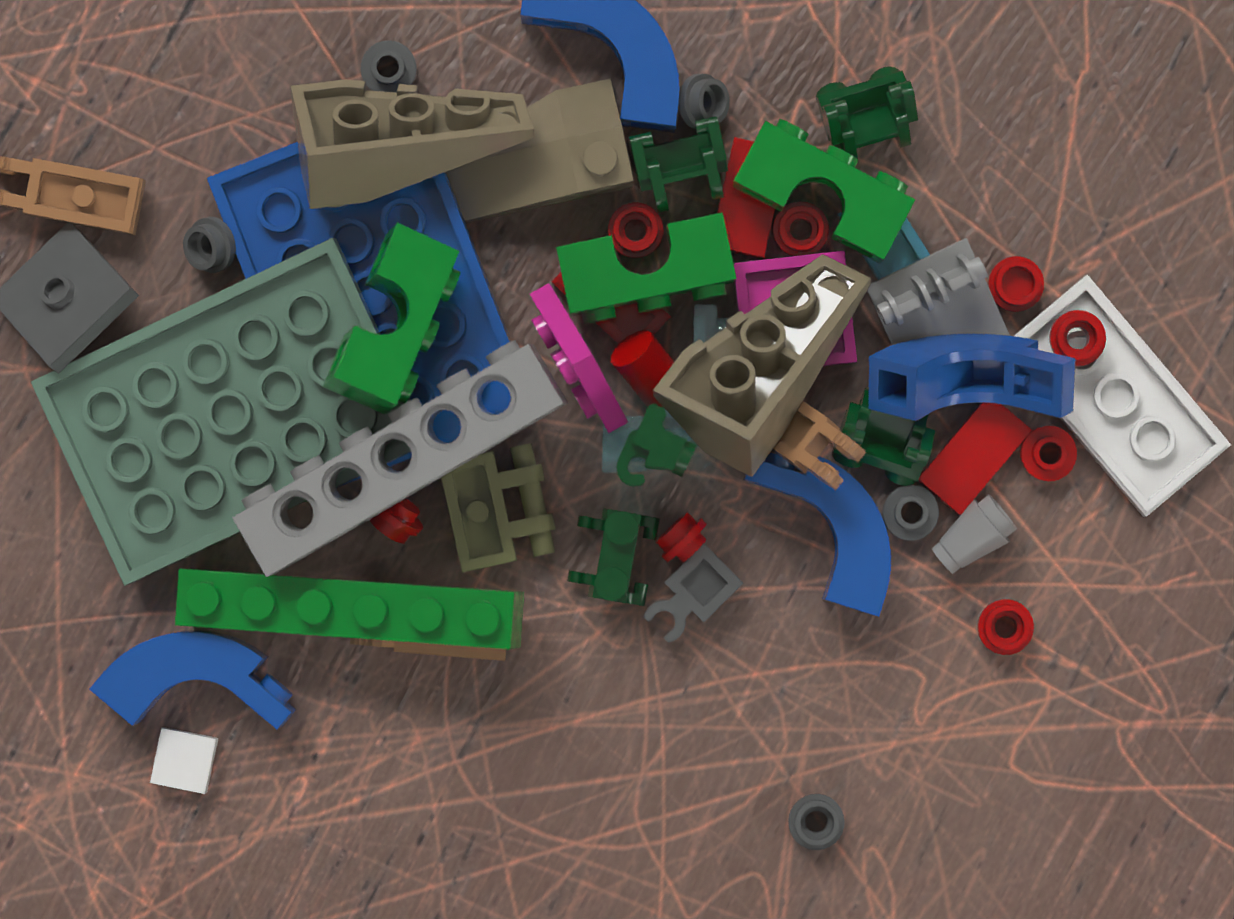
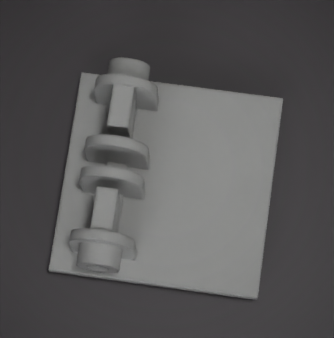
[867,238,1010,345]

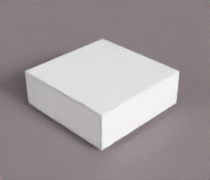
[150,727,218,794]

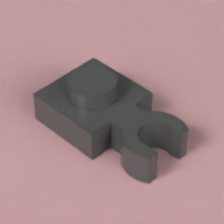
[643,543,744,643]

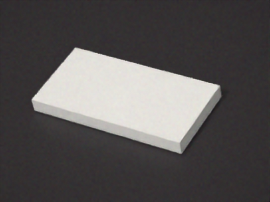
[1014,275,1231,517]

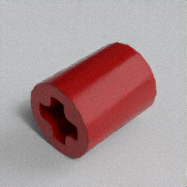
[611,330,674,407]

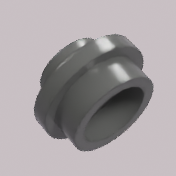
[361,40,417,93]
[679,74,730,129]
[183,217,236,273]
[882,485,939,541]
[788,793,844,850]

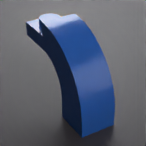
[520,0,680,133]
[869,334,1075,421]
[743,453,891,617]
[89,630,297,730]

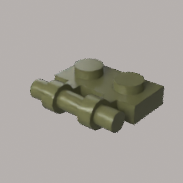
[441,443,556,573]

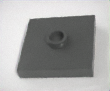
[0,222,139,374]

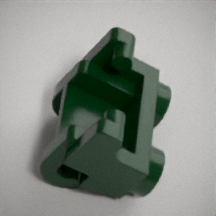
[816,66,918,159]
[629,116,728,213]
[832,388,936,486]
[616,404,697,487]
[567,508,660,606]

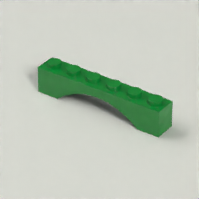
[175,569,524,649]

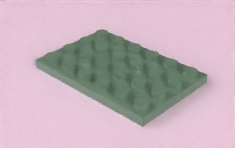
[31,238,411,586]

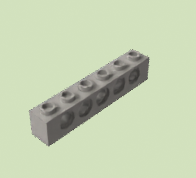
[232,340,568,577]

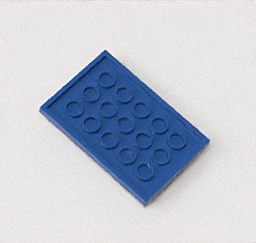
[207,142,511,488]

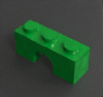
[732,119,916,264]
[556,212,736,324]
[322,223,460,414]

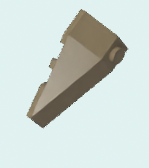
[290,79,534,209]
[446,79,634,223]
[653,254,871,477]

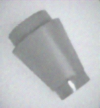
[932,494,1017,574]

